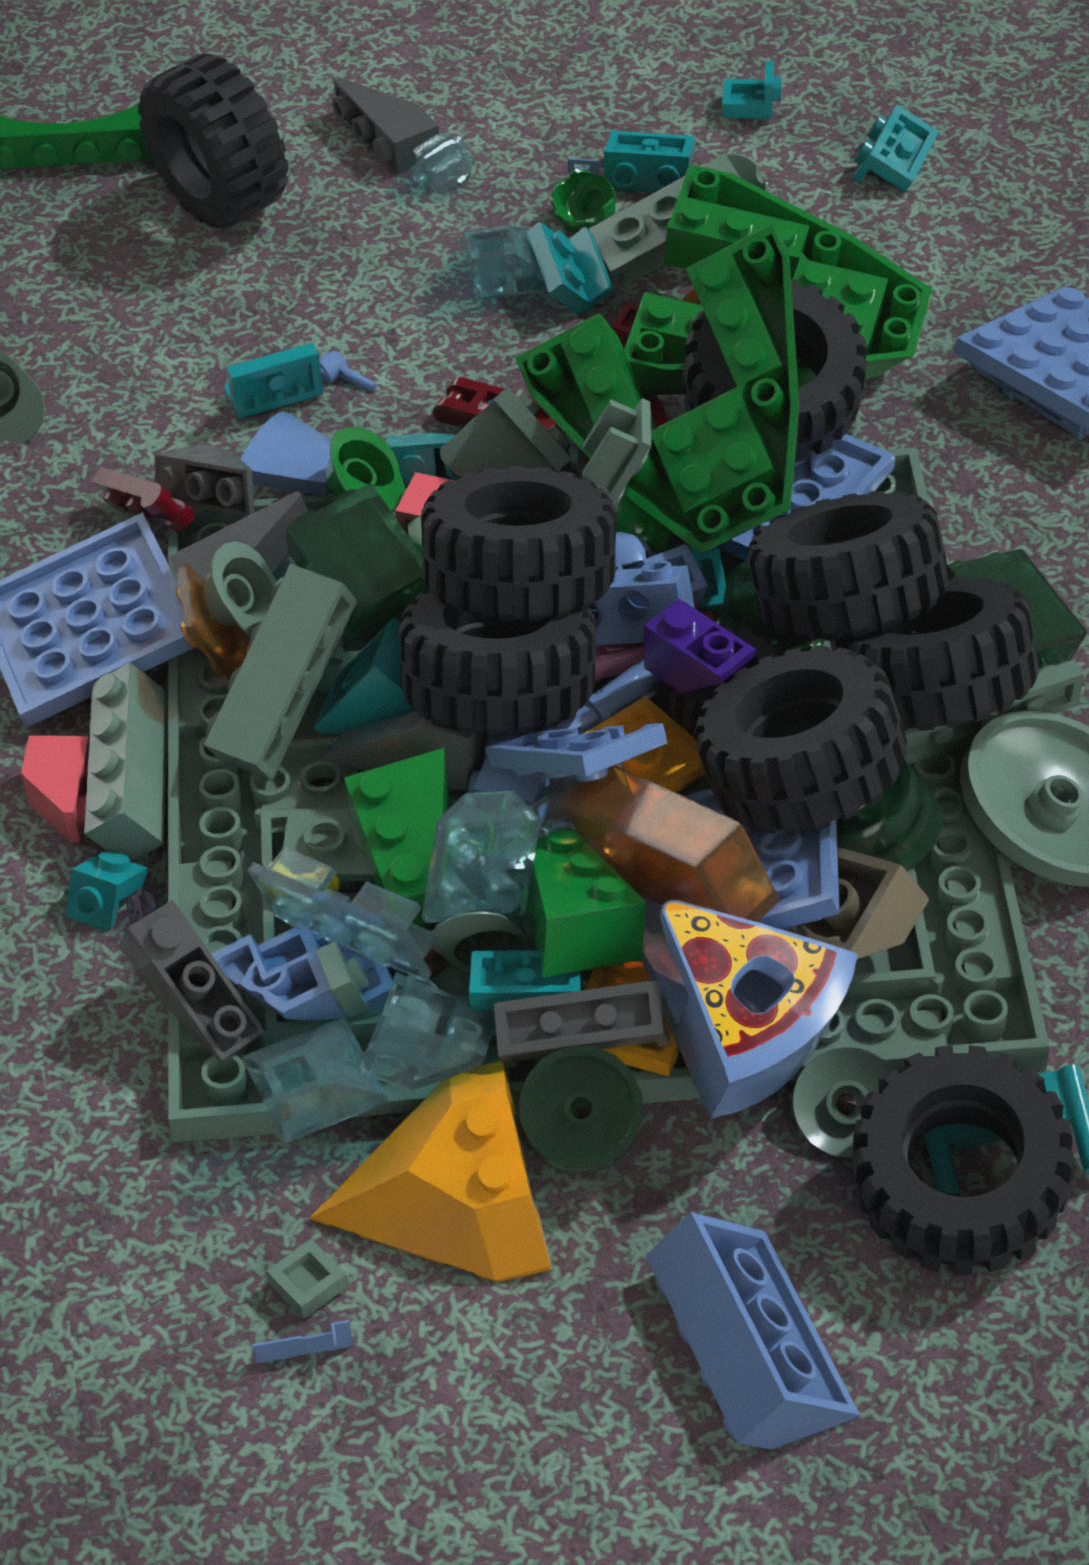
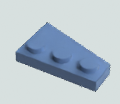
[485,723,667,782]

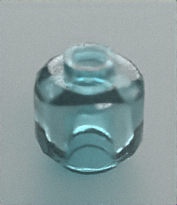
[409,132,475,195]

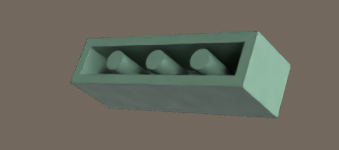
[204,564,358,781]
[84,662,168,862]

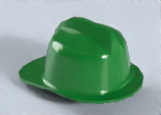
[326,427,406,512]

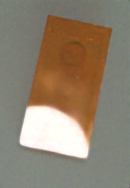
[560,765,781,922]

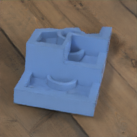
[240,411,331,497]
[211,910,401,1020]

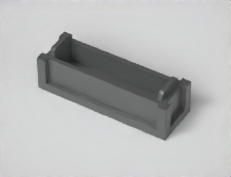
[494,980,670,1068]

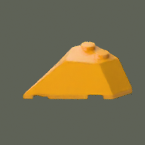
[309,1061,552,1282]

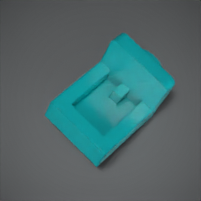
[722,60,782,119]
[65,851,148,931]

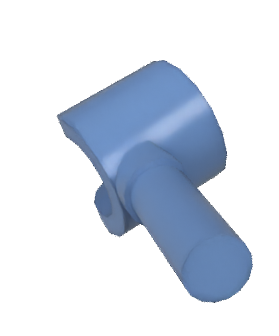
[319,351,377,392]

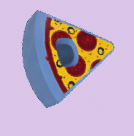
[642,900,858,1118]

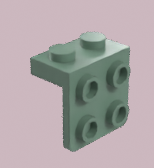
[440,387,572,477]

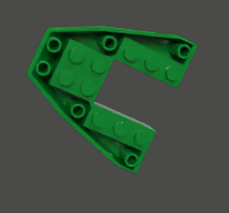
[624,164,933,395]
[515,224,799,554]

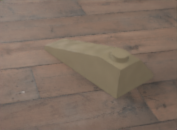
[790,847,929,959]

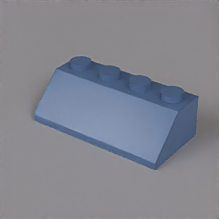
[646,1212,860,1449]

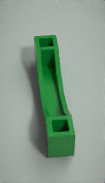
[0,103,153,170]

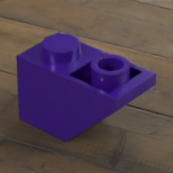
[644,598,755,693]

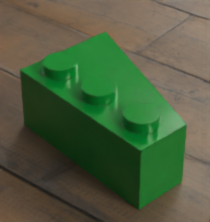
[344,748,449,937]
[524,829,646,978]

